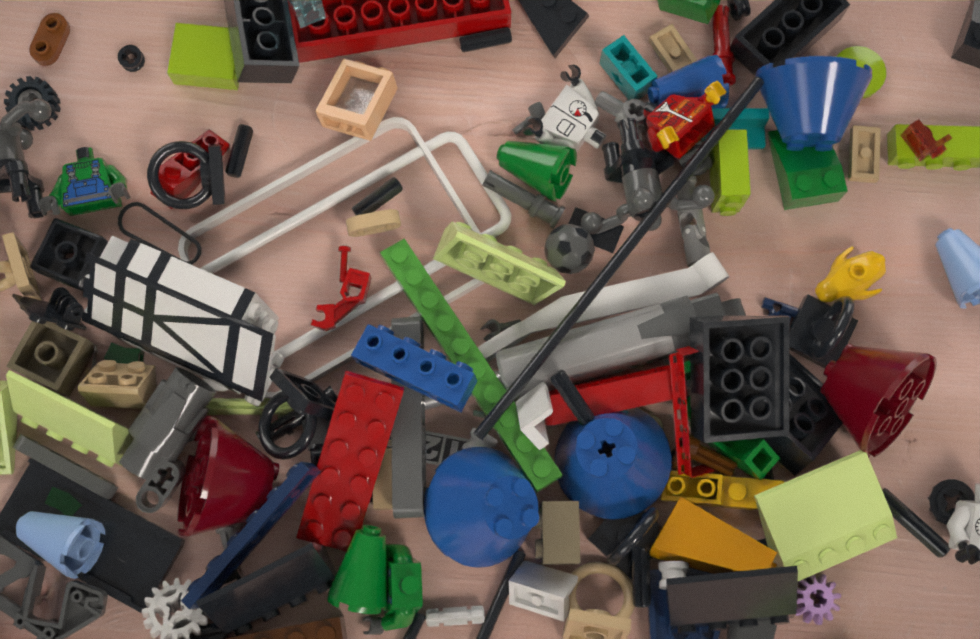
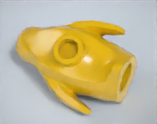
[815,246,886,303]

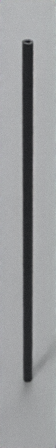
[473,77,764,440]

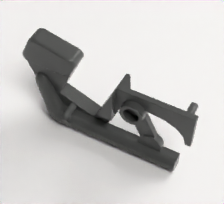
[0,535,108,639]

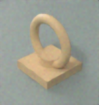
[0,232,42,301]
[562,562,635,639]

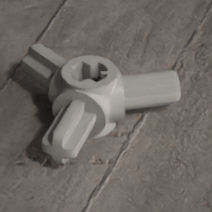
[595,91,650,141]

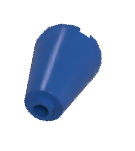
[648,55,729,108]

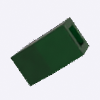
[104,342,145,364]
[45,487,82,516]

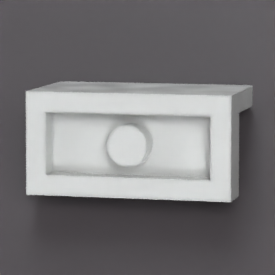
[516,382,553,450]
[509,561,578,622]

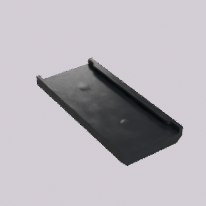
[0,458,185,613]

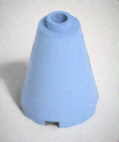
[935,228,980,309]
[16,511,105,579]

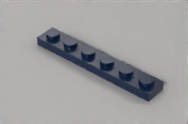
[181,461,321,609]

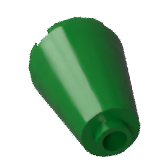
[496,141,577,201]
[327,525,388,614]

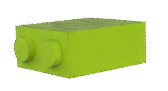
[167,23,239,90]
[709,130,751,216]

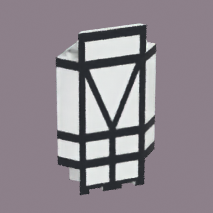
[82,236,279,402]

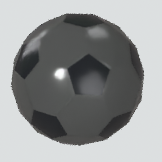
[544,224,595,274]

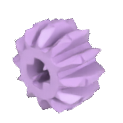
[795,574,841,625]

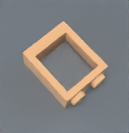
[315,59,398,141]

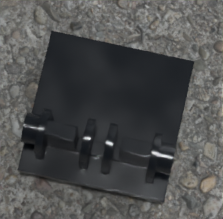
[12,287,86,331]

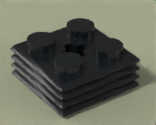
[30,218,108,291]

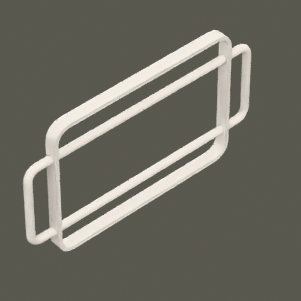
[178,117,511,398]

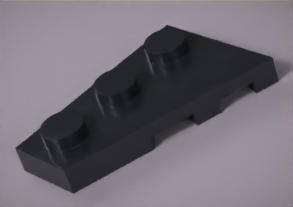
[518,0,589,58]

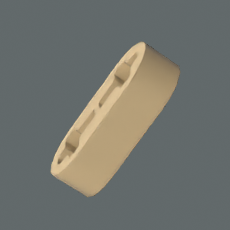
[346,209,401,237]

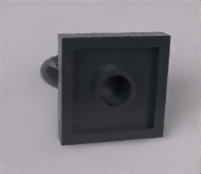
[147,141,226,210]
[789,294,858,368]
[258,368,336,460]
[587,507,663,580]

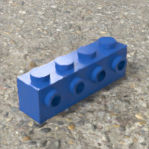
[351,324,477,413]

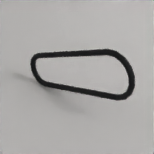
[118,202,202,265]

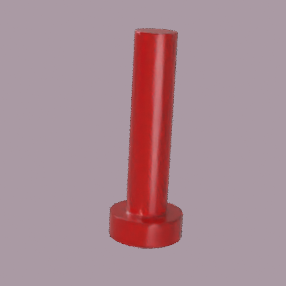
[338,245,351,283]

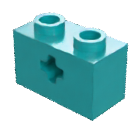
[599,35,658,100]

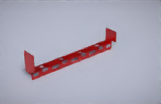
[669,346,714,478]

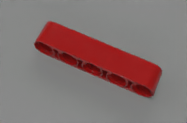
[544,365,688,425]

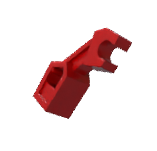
[311,267,372,331]

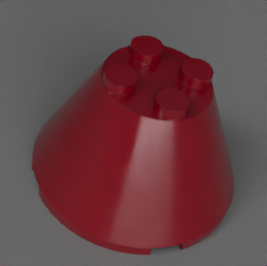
[820,343,937,458]
[177,416,279,537]

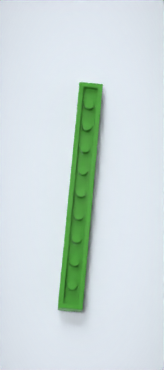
[380,238,562,493]

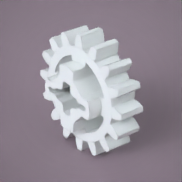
[142,578,208,639]

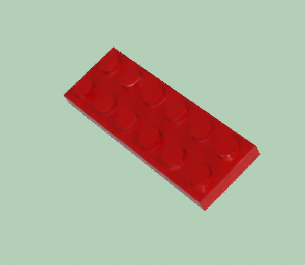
[296,371,404,552]

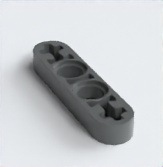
[13,434,119,500]

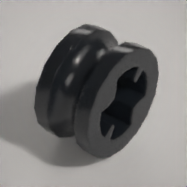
[727,0,751,21]
[117,45,145,72]

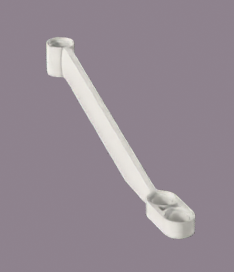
[478,252,730,362]

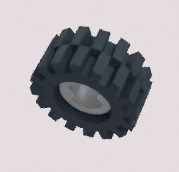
[4,76,61,131]

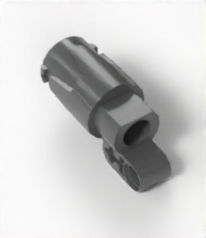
[119,367,216,513]

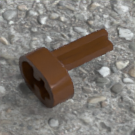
[671,434,737,477]

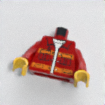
[643,81,726,159]

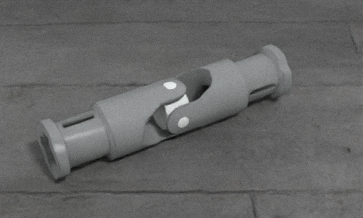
[677,176,711,267]

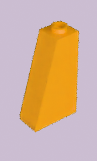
[649,497,777,574]

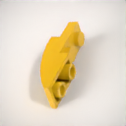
[661,471,784,510]

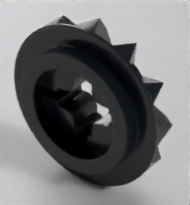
[928,479,975,525]

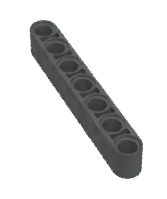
[391,316,426,519]

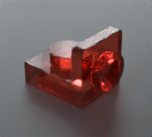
[900,119,952,162]

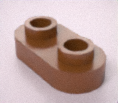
[29,13,70,66]

